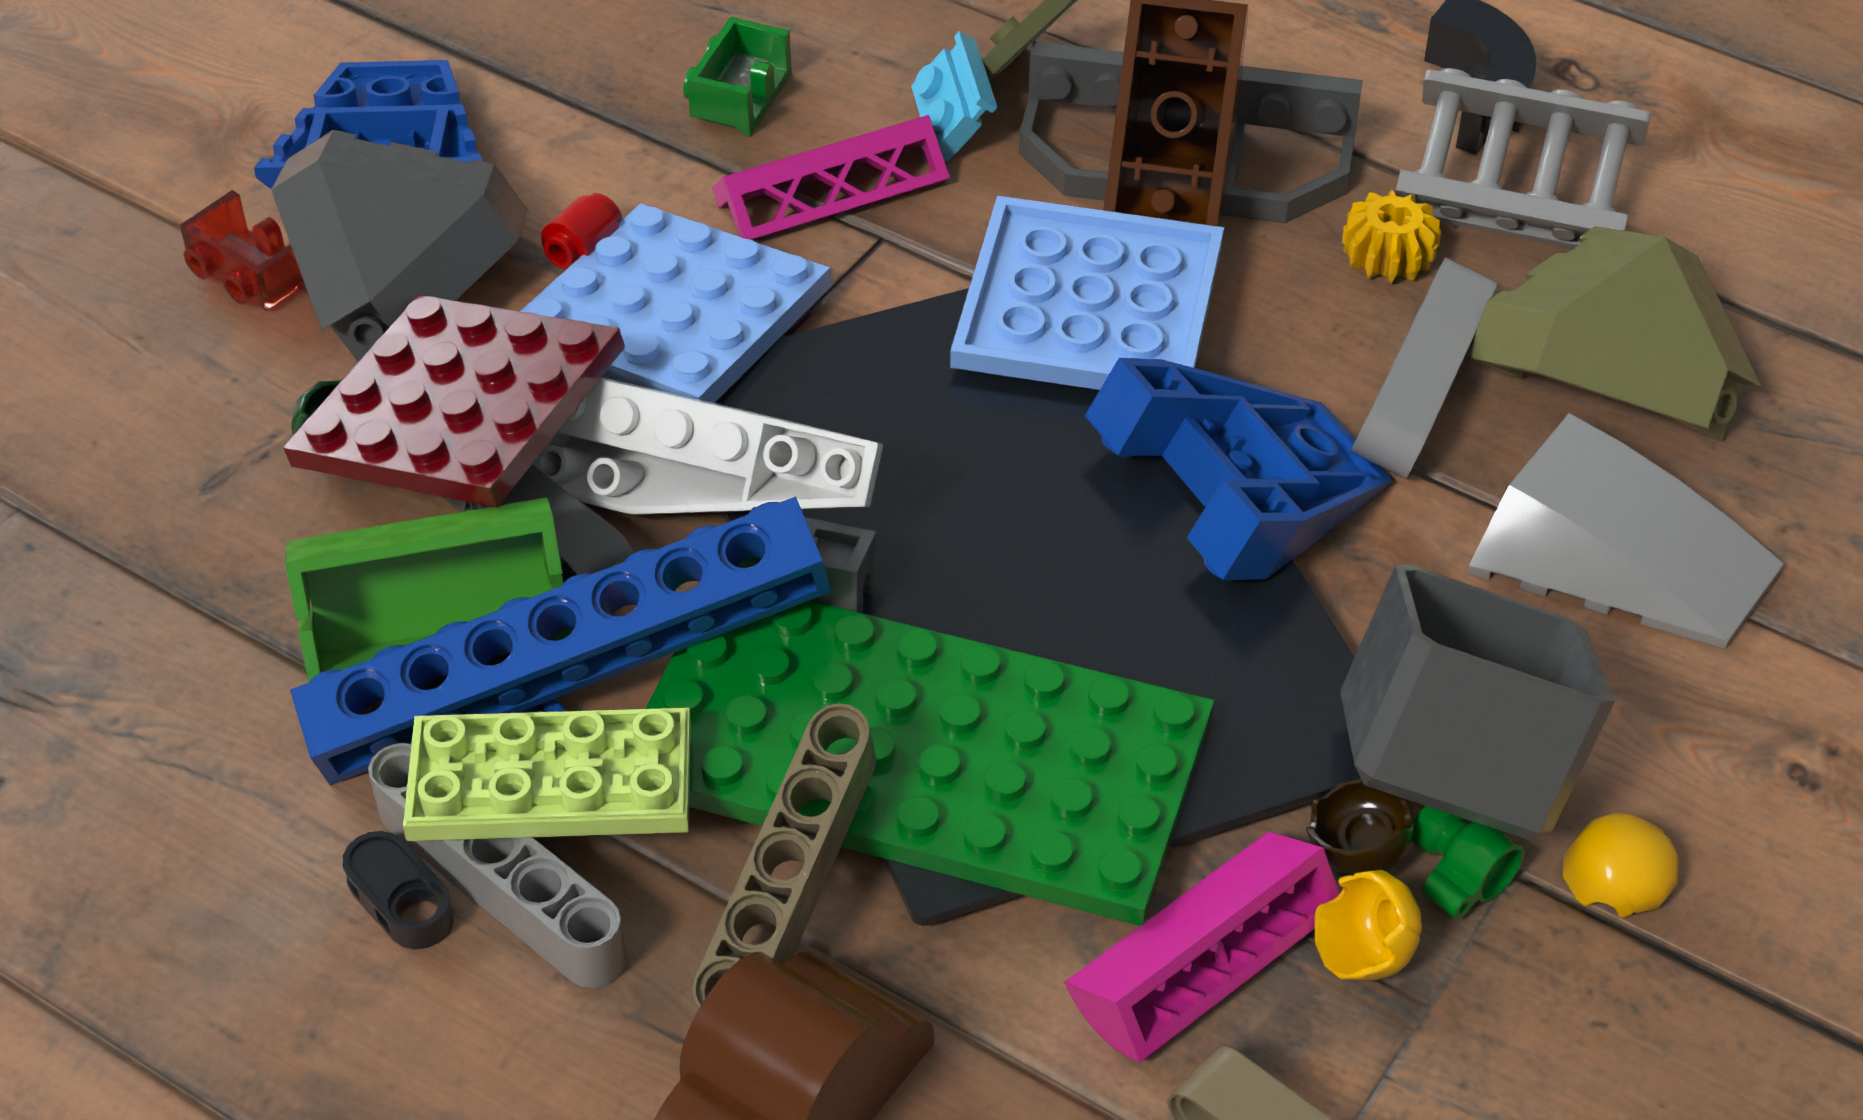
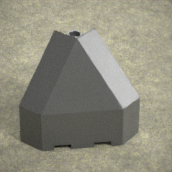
[271,130,528,362]

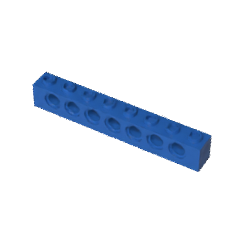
[290,496,832,785]

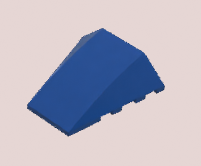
[254,60,483,189]

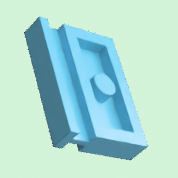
[911,31,998,162]

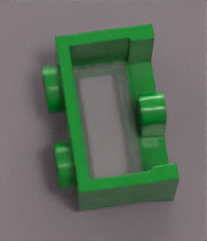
[683,17,791,137]

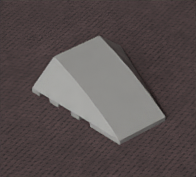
[1467,413,1784,649]

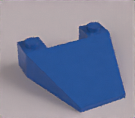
[1085,358,1392,581]

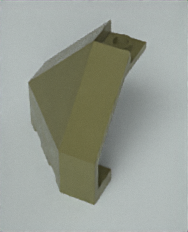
[1467,226,1762,441]

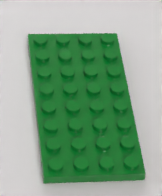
[646,600,1214,926]

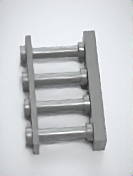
[1395,68,1651,249]

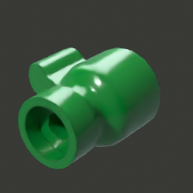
[1412,806,1525,920]

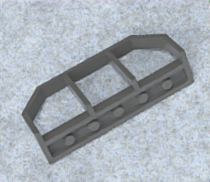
[1019,41,1363,223]

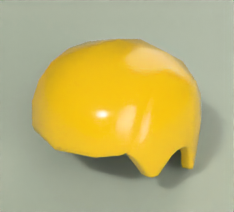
[1563,812,1679,918]
[1314,870,1422,981]

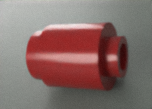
[541,193,622,270]

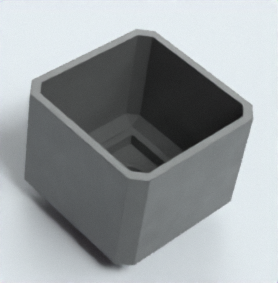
[1340,564,1615,840]

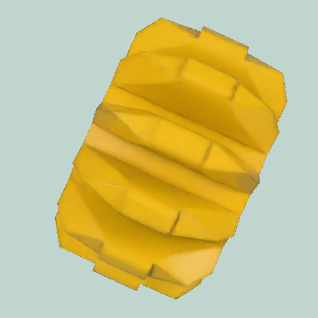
[1342,189,1441,284]

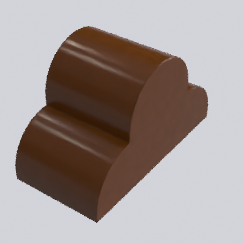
[1103,0,1248,227]
[654,951,934,1120]

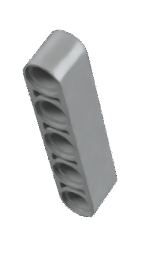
[1350,257,1498,479]
[368,743,626,989]

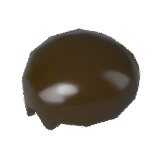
[1306,778,1414,876]

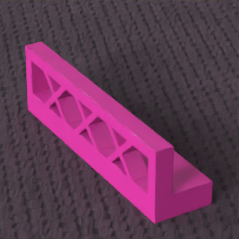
[712,115,950,240]

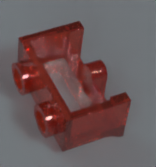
[180,190,305,311]

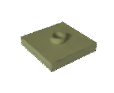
[982,0,1076,83]

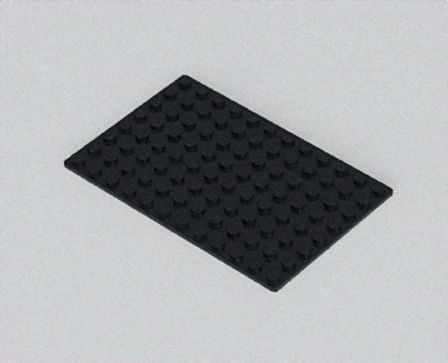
[715,288,1361,926]

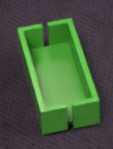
[285,497,572,683]

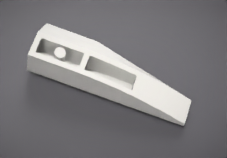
[532,377,883,515]

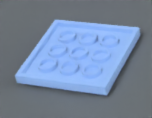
[950,196,1224,390]
[520,203,832,403]

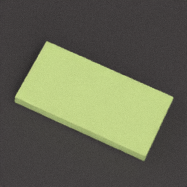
[403,708,691,841]

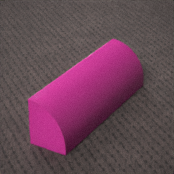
[1064,831,1340,1062]

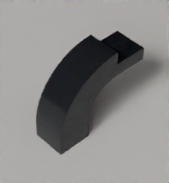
[1424,0,1536,155]

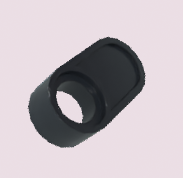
[343,831,454,950]

